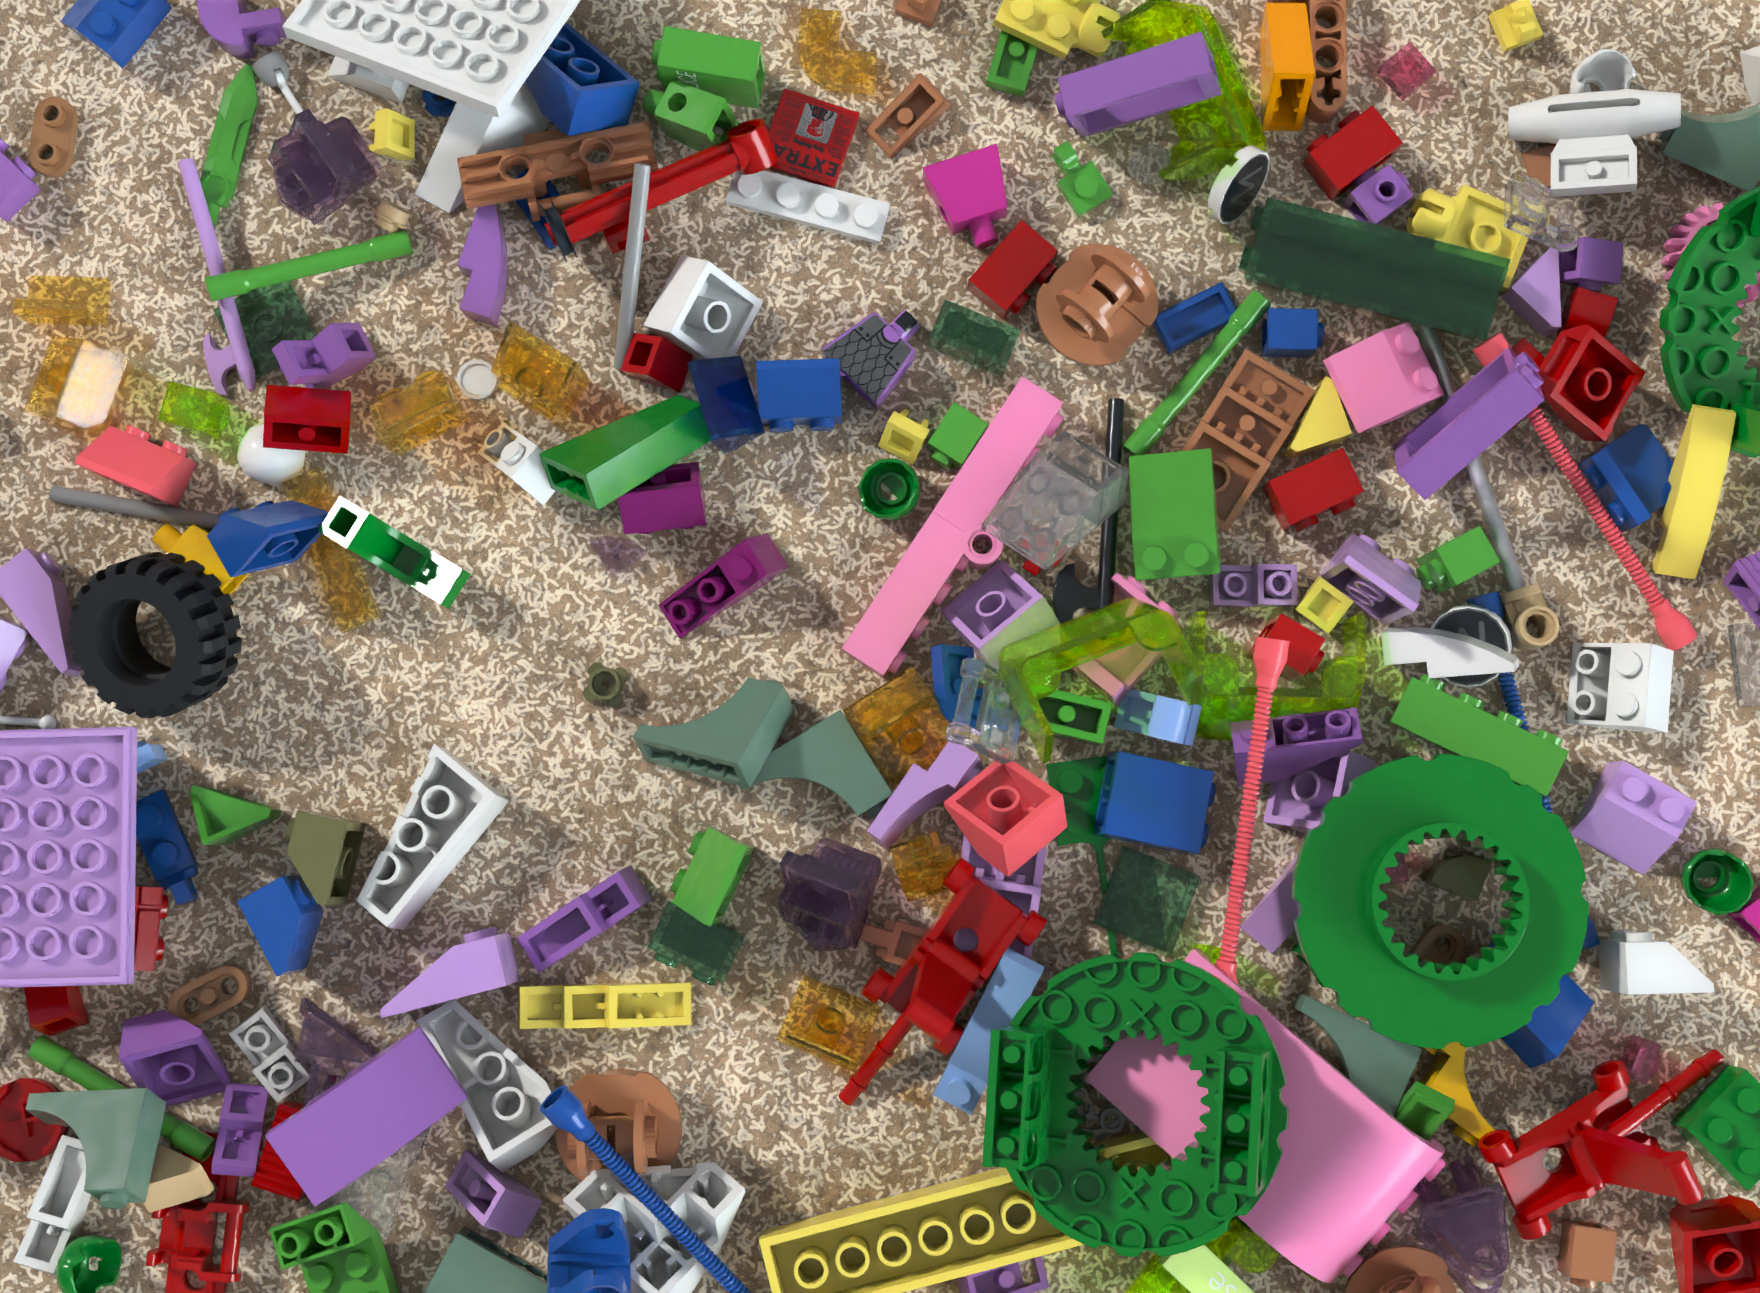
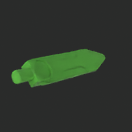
[200,64,258,226]

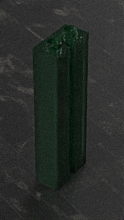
[1238,197,1511,342]

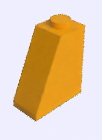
[1260,3,1315,131]

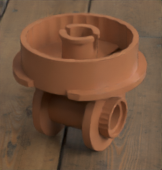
[1036,244,1158,366]
[555,1069,682,1182]
[1343,1245,1457,1293]

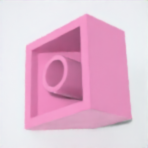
[1323,322,1445,434]

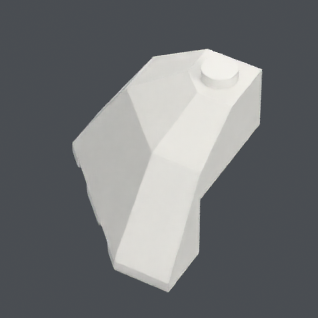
[563,1162,745,1293]

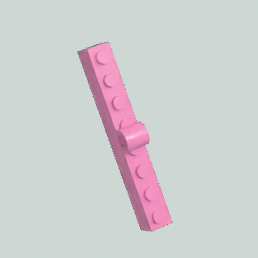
[842,376,1064,678]

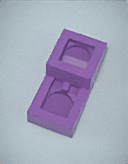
[211,1083,269,1177]

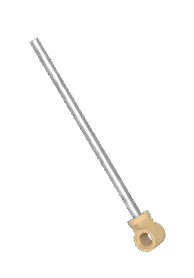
[1397,265,1560,651]

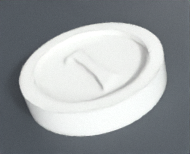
[457,359,498,400]

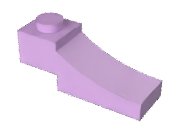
[867,738,984,851]

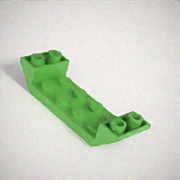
[269,1202,399,1293]

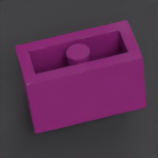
[617,462,706,535]

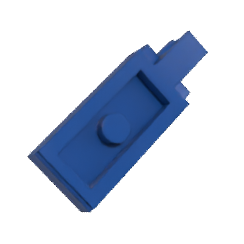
[136,789,199,905]

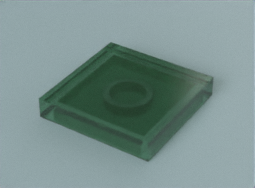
[213,281,318,380]
[1093,846,1200,954]

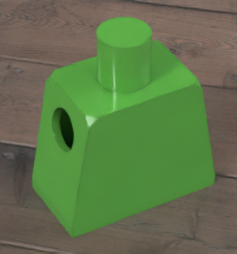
[642,80,739,152]

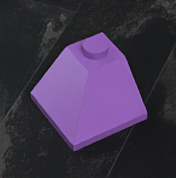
[119,1010,233,1107]

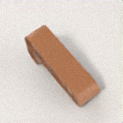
[1267,0,1347,124]

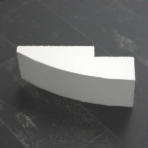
[1381,627,1519,678]
[13,1135,91,1276]

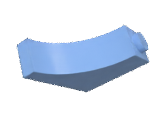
[933,948,1045,1115]

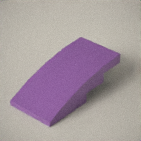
[265,1026,469,1207]

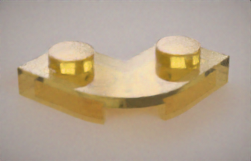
[798,8,878,95]

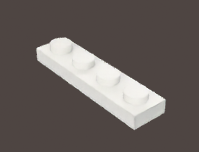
[725,170,890,245]

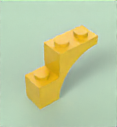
[1420,1042,1495,1148]

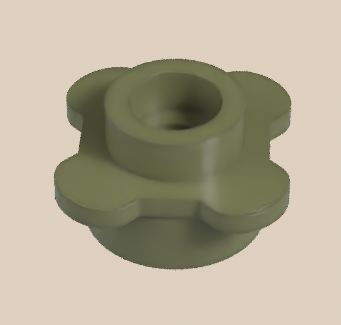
[583,662,628,707]

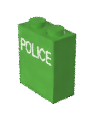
[652,26,766,109]

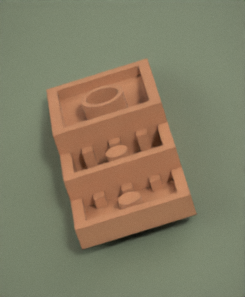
[1182,348,1315,532]

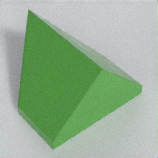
[190,785,282,845]

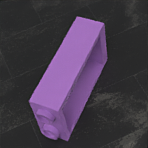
[1054,32,1222,137]
[1394,347,1545,500]

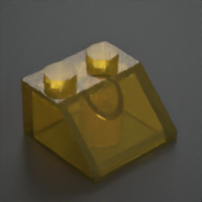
[491,321,591,422]
[24,335,129,434]
[369,370,471,456]
[843,666,959,790]

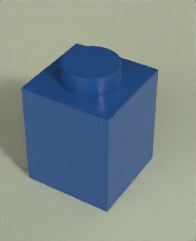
[1262,308,1324,358]

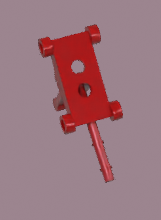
[839,858,1047,1106]
[1478,1049,1724,1240]

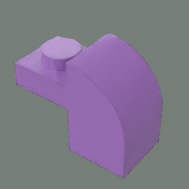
[197,0,287,58]
[272,323,377,389]

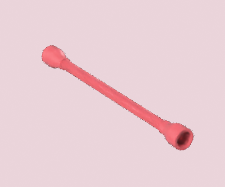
[1472,332,1698,651]
[1216,637,1290,985]

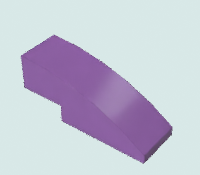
[457,204,507,327]
[517,865,653,973]

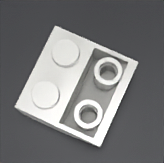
[1566,643,1674,733]

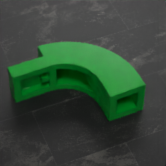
[318,496,470,609]

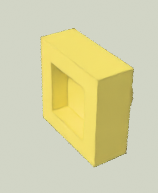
[1294,576,1354,634]

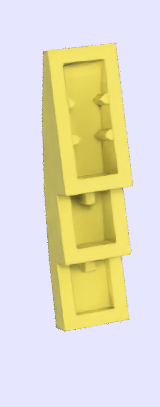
[1652,404,1736,580]
[518,983,692,1029]

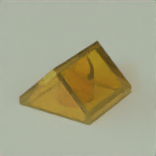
[776,975,880,1072]

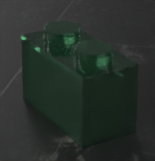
[929,300,1021,377]
[647,901,747,986]

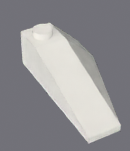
[415,82,551,214]
[417,999,558,1173]

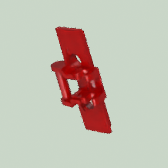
[146,1131,250,1293]

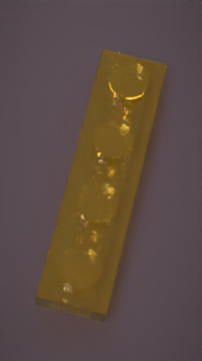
[282,467,381,633]

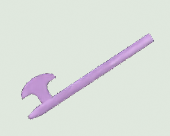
[178,158,256,396]

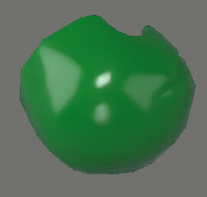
[858,458,920,520]
[1681,848,1754,915]
[56,1235,122,1293]

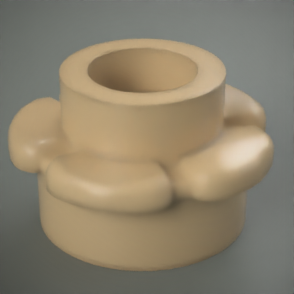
[371,199,411,233]

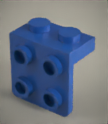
[1576,424,1673,532]

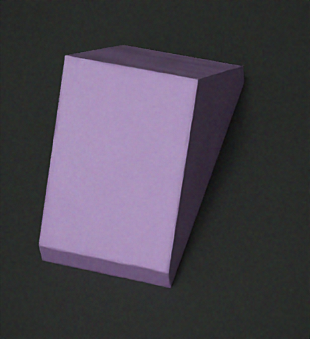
[1501,247,1562,336]

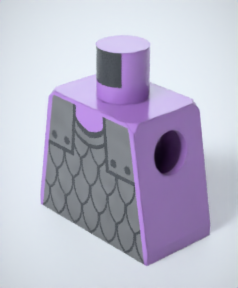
[822,310,921,410]

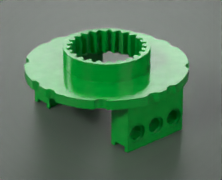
[1659,186,1760,458]
[1290,754,1589,1049]
[982,952,1289,1257]

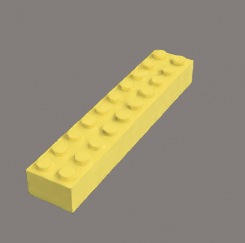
[759,1130,1173,1293]

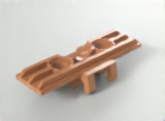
[457,122,658,222]

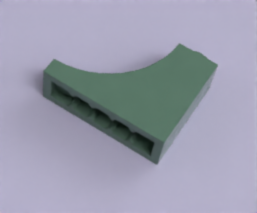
[1657,102,1760,191]
[633,677,795,788]
[741,710,893,819]
[1293,993,1423,1117]
[25,1088,167,1209]
[424,1226,547,1293]

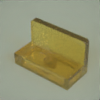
[13,276,111,326]

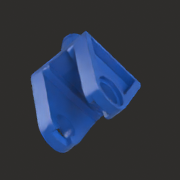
[546,1208,631,1293]

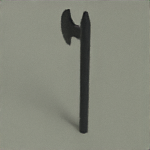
[1053,398,1124,642]

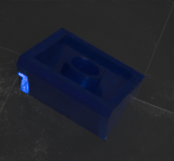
[687,356,765,454]

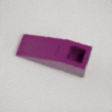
[658,533,789,639]

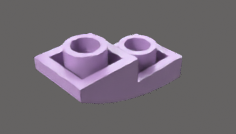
[1209,564,1298,607]

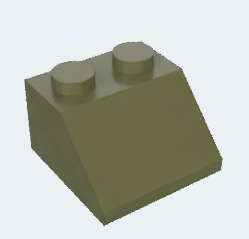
[285,811,367,906]

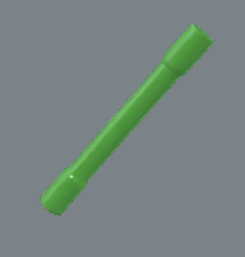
[205,230,413,302]
[1122,290,1271,456]
[28,1035,217,1162]

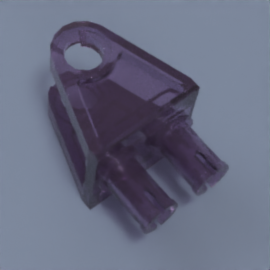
[1413,1156,1510,1293]

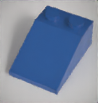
[525,22,640,136]

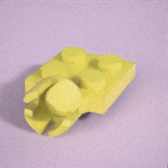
[992,0,1120,60]
[1406,184,1537,293]

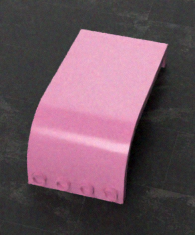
[1085,948,1446,1283]

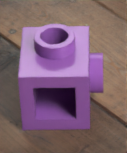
[1343,164,1414,234]
[1556,237,1623,293]

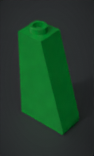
[539,395,713,510]

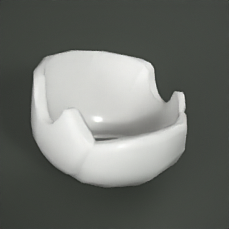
[1570,49,1636,94]
[237,423,305,486]

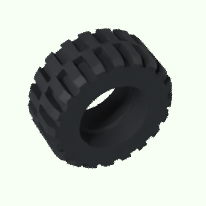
[68,552,242,719]

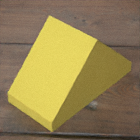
[1284,376,1352,458]

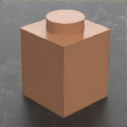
[1557,1219,1617,1288]

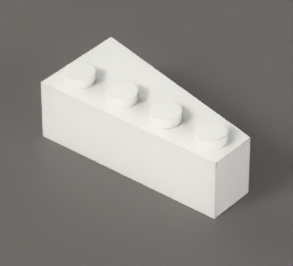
[356,744,509,930]

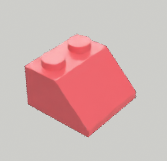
[74,425,197,507]
[944,754,1067,877]

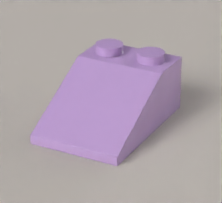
[1319,533,1421,625]
[379,927,521,1018]

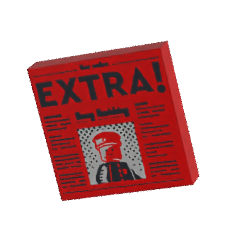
[768,88,860,189]

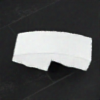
[229,1005,313,1103]

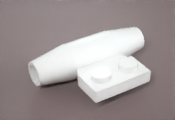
[1508,89,1681,197]

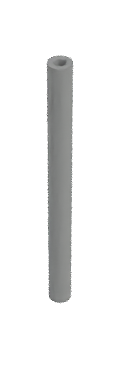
[614,163,651,369]
[49,485,220,530]

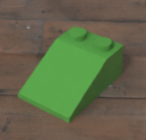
[1129,448,1222,581]
[670,826,756,927]

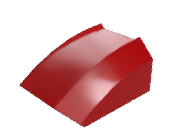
[1537,324,1646,442]
[1669,1194,1760,1293]

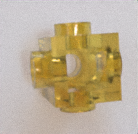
[890,831,956,902]

